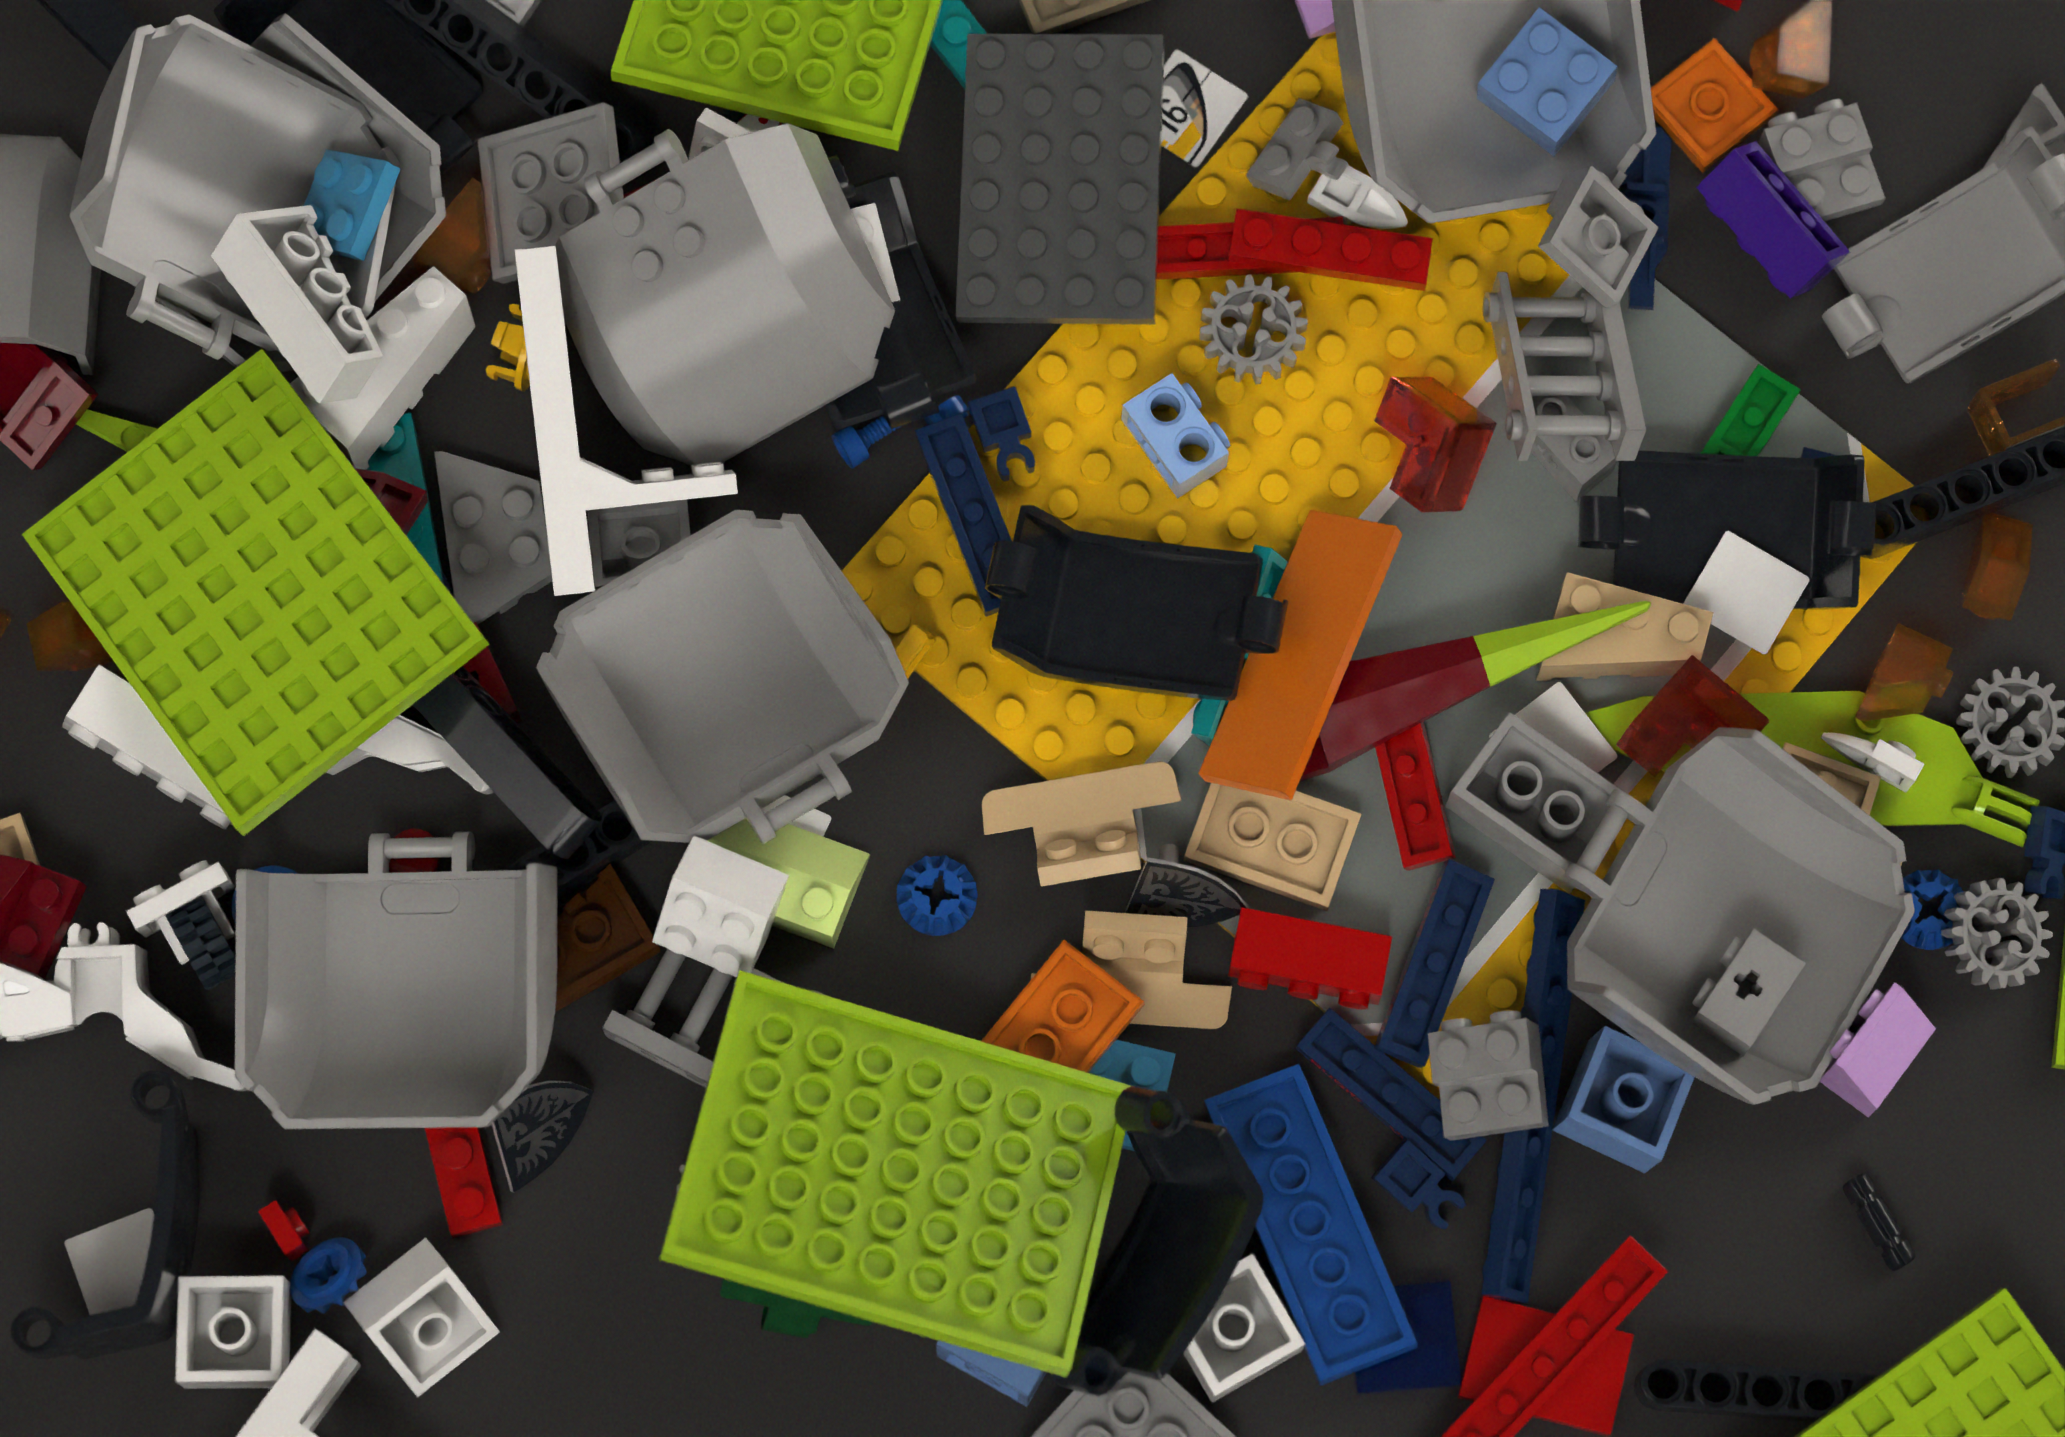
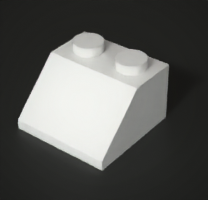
[344,1237,500,1397]

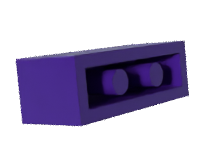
[1696,141,1850,299]

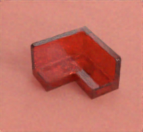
[1374,377,1497,513]
[1616,655,1769,777]

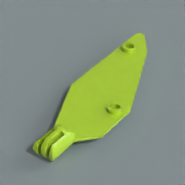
[1586,691,2040,847]

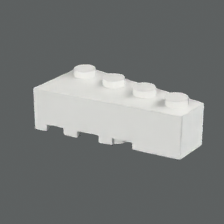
[211,205,383,404]
[290,266,476,470]
[62,665,233,830]

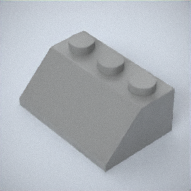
[1445,712,1624,894]

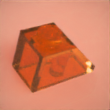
[1750,0,1832,99]
[412,178,491,295]
[1962,513,2033,621]
[26,602,114,671]
[1855,623,1954,721]

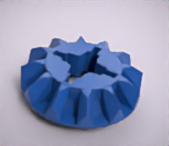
[896,855,978,936]
[1901,869,1963,950]
[290,1238,367,1314]

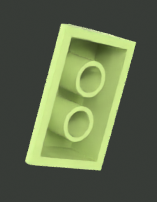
[707,818,870,949]

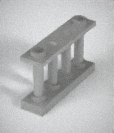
[1483,272,1646,461]
[603,948,827,1088]

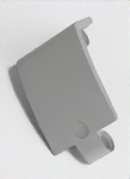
[1822,126,2065,383]

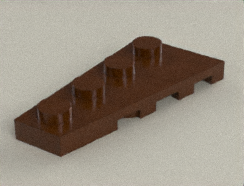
[555,864,661,1012]

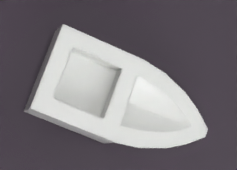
[1307,165,1408,229]
[1821,733,1925,793]

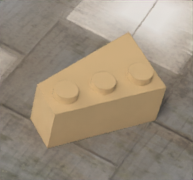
[1536,572,1714,681]

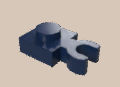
[968,387,1035,482]
[2024,806,2065,899]
[1371,1139,1466,1229]

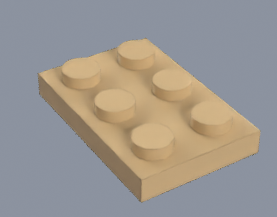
[1183,783,1362,911]

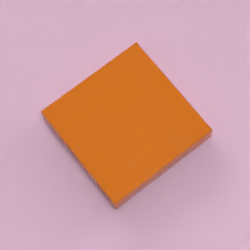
[1651,38,1778,173]

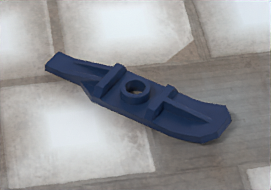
[1619,127,1671,310]

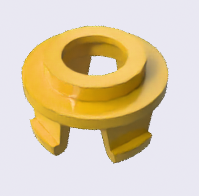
[486,304,530,391]

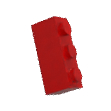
[1228,907,1393,1010]

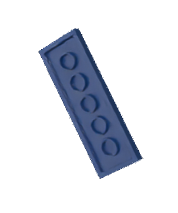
[1204,1064,1417,1386]

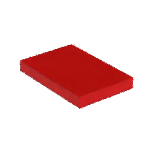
[1458,1295,1634,1437]

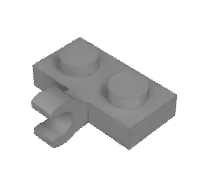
[1246,98,1349,200]

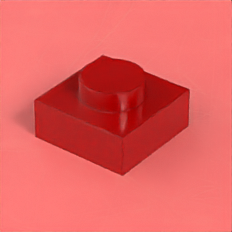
[258,1200,310,1262]

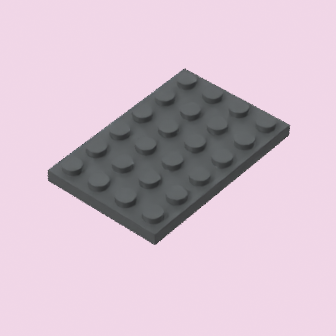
[956,34,1165,324]

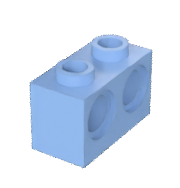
[1121,373,1230,499]

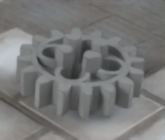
[1199,275,1308,384]
[1956,667,2065,778]
[1941,878,2053,990]

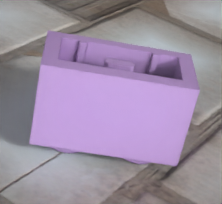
[1819,982,1936,1117]

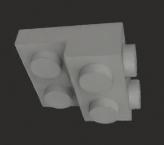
[1758,99,1885,221]
[1538,165,1659,308]
[588,499,691,591]
[1428,1011,1549,1141]

